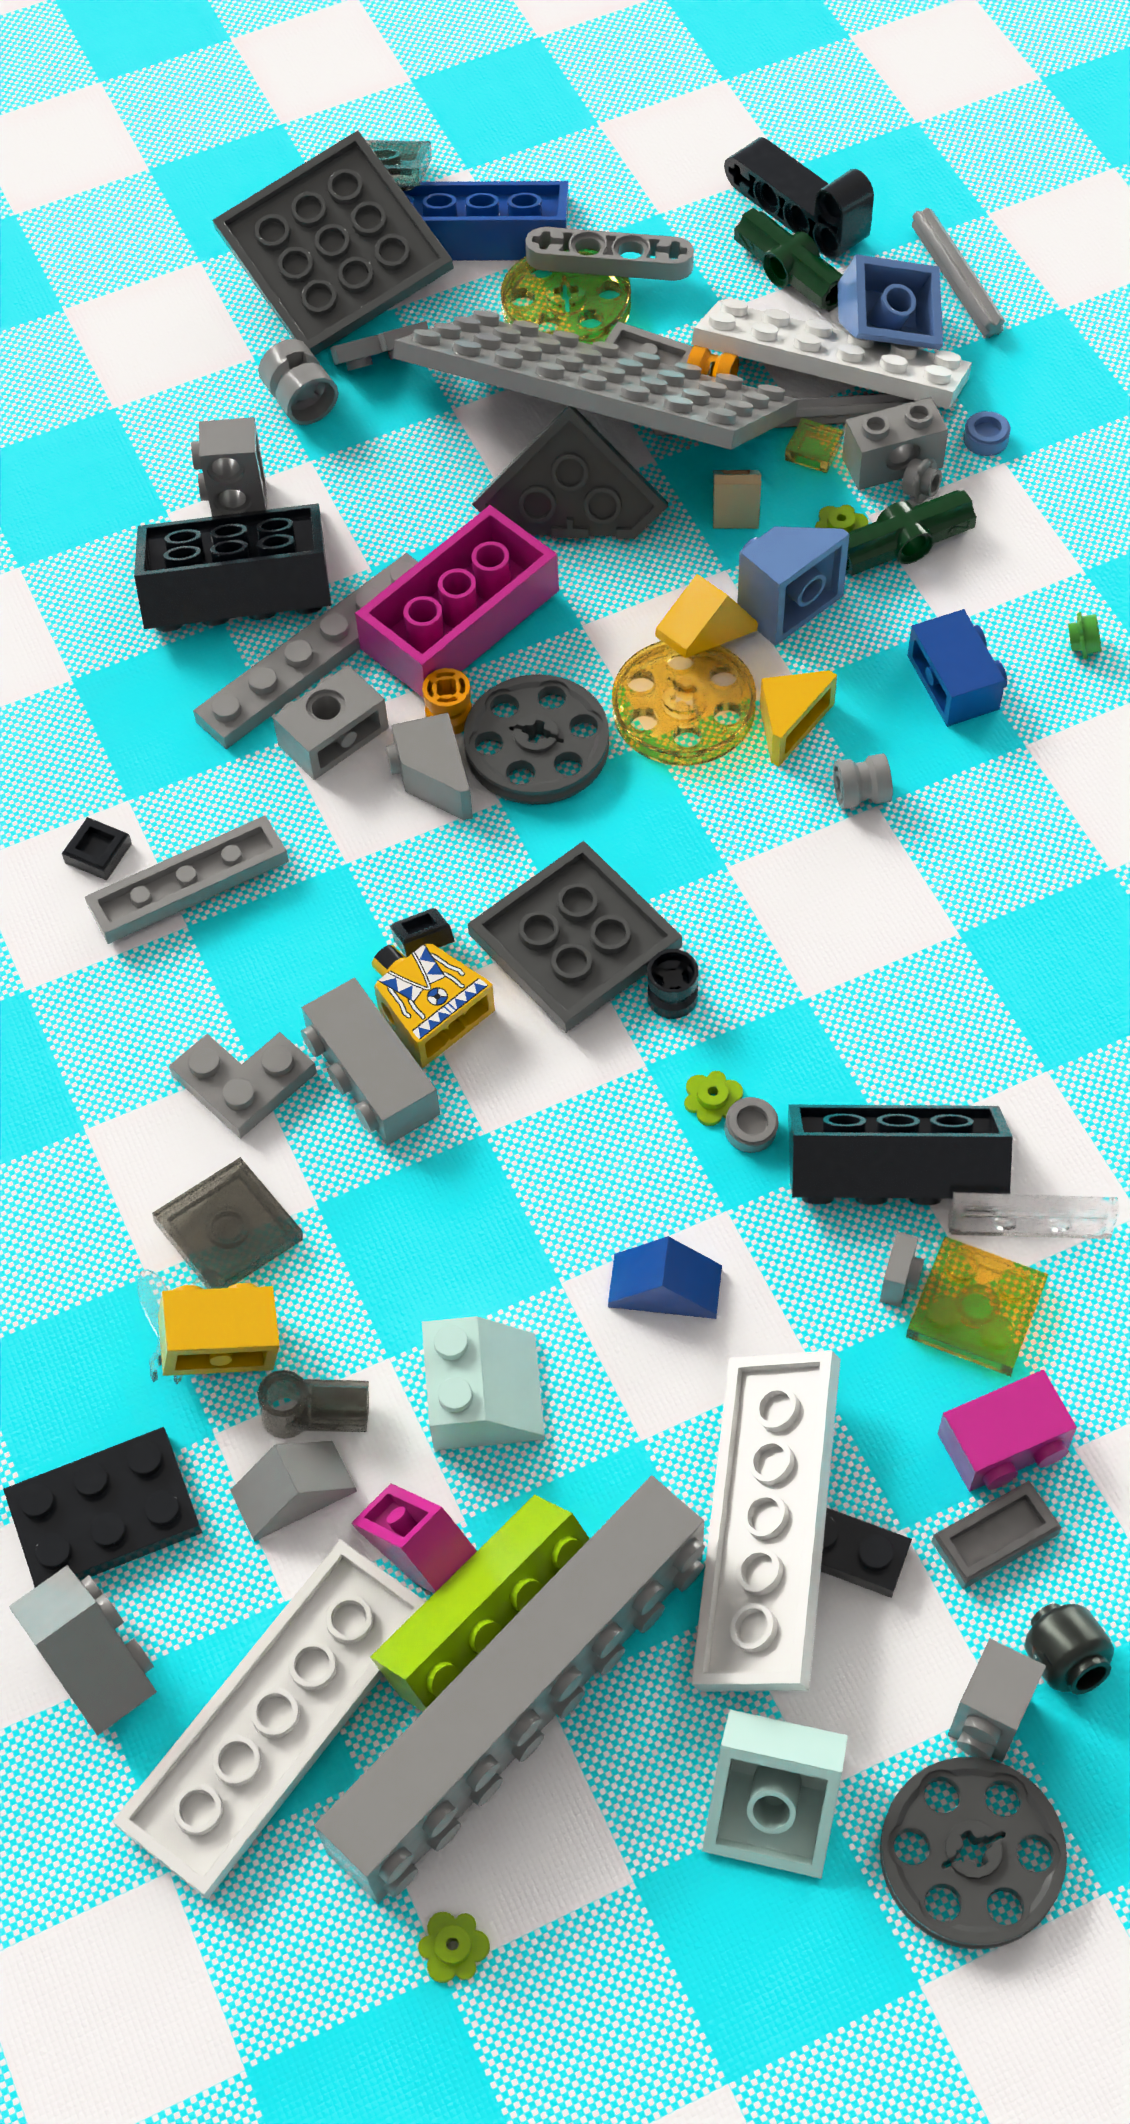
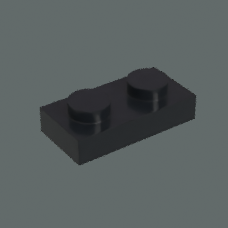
[821,1508,912,1598]

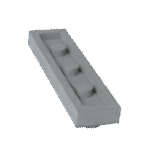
[84,815,289,944]

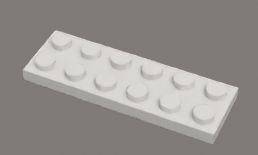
[691,298,972,409]
[691,1350,841,1692]
[112,1539,426,1900]

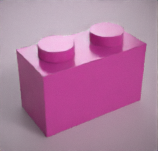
[938,1369,1077,1492]

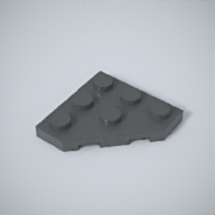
[472,406,668,539]

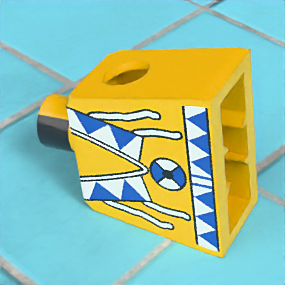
[372,944,495,1069]

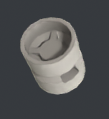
[258,339,339,425]

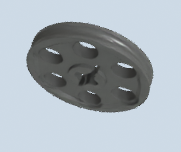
[464,674,609,805]
[880,1757,1067,1949]

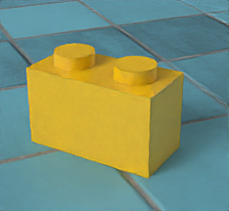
[158,1283,280,1376]

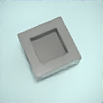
[879,1231,924,1308]

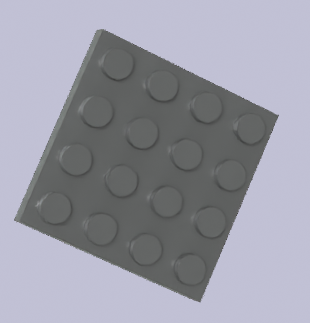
[212,130,454,356]

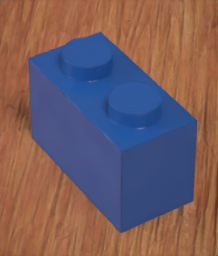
[907,609,1007,727]

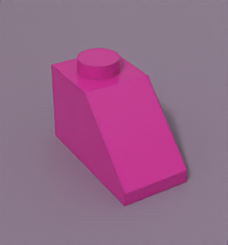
[351,1483,477,1593]

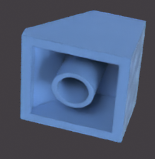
[837,254,943,350]
[737,526,850,646]

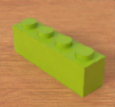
[370,1494,590,1712]

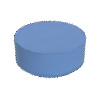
[963,411,1011,456]

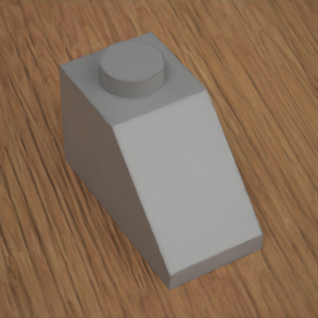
[386,713,473,820]

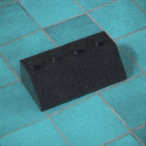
[788,1104,1013,1206]

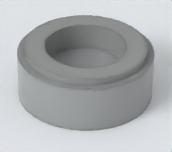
[724,1097,779,1153]

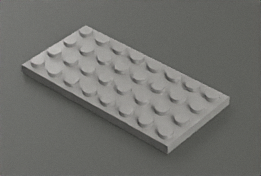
[393,310,799,450]

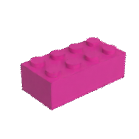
[355,505,559,698]

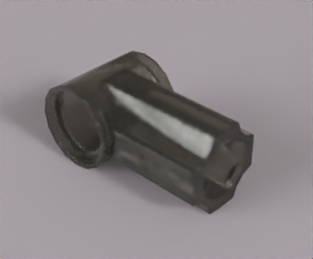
[257,1370,370,1439]

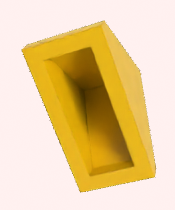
[655,574,758,658]
[760,670,837,767]

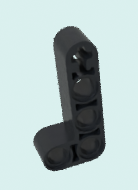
[724,137,874,259]

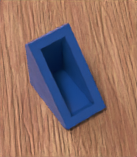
[608,1236,722,1319]

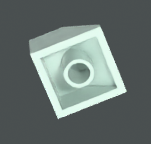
[422,1316,545,1451]
[702,1709,848,1879]

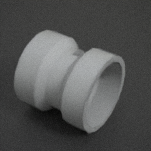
[833,753,893,809]

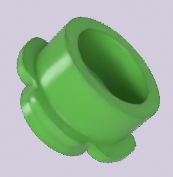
[1068,612,1102,659]

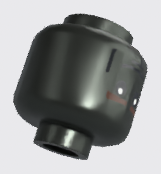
[1024,1603,1114,1695]

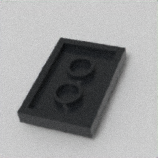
[3,1427,203,1587]

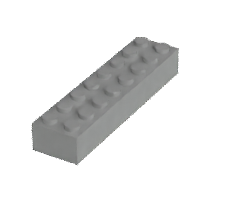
[314,1475,705,1904]

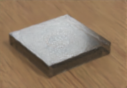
[152,1157,303,1289]

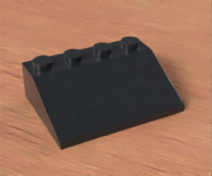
[134,503,331,632]

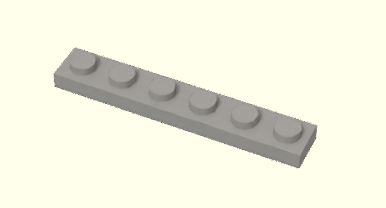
[193,553,418,749]

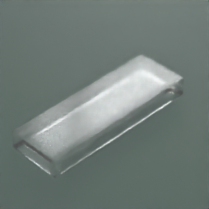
[948,1192,1119,1239]

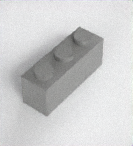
[300,977,440,1146]

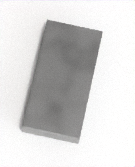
[931,1481,1062,1590]

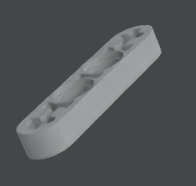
[525,227,694,281]

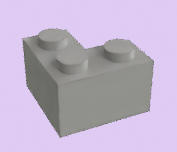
[9,1565,157,1736]

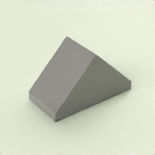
[230,1441,357,1542]

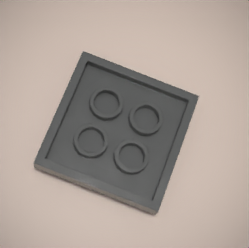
[468,841,682,1033]

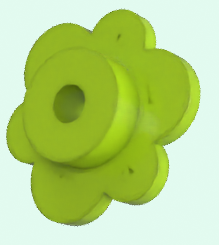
[815,505,868,532]
[684,1071,743,1126]
[418,1912,490,1983]

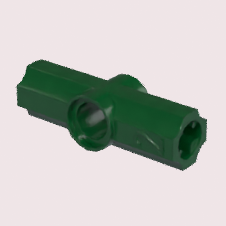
[734,208,842,312]
[846,490,977,576]

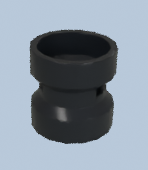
[648,949,698,1019]

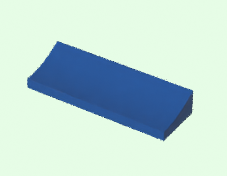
[396,181,569,261]

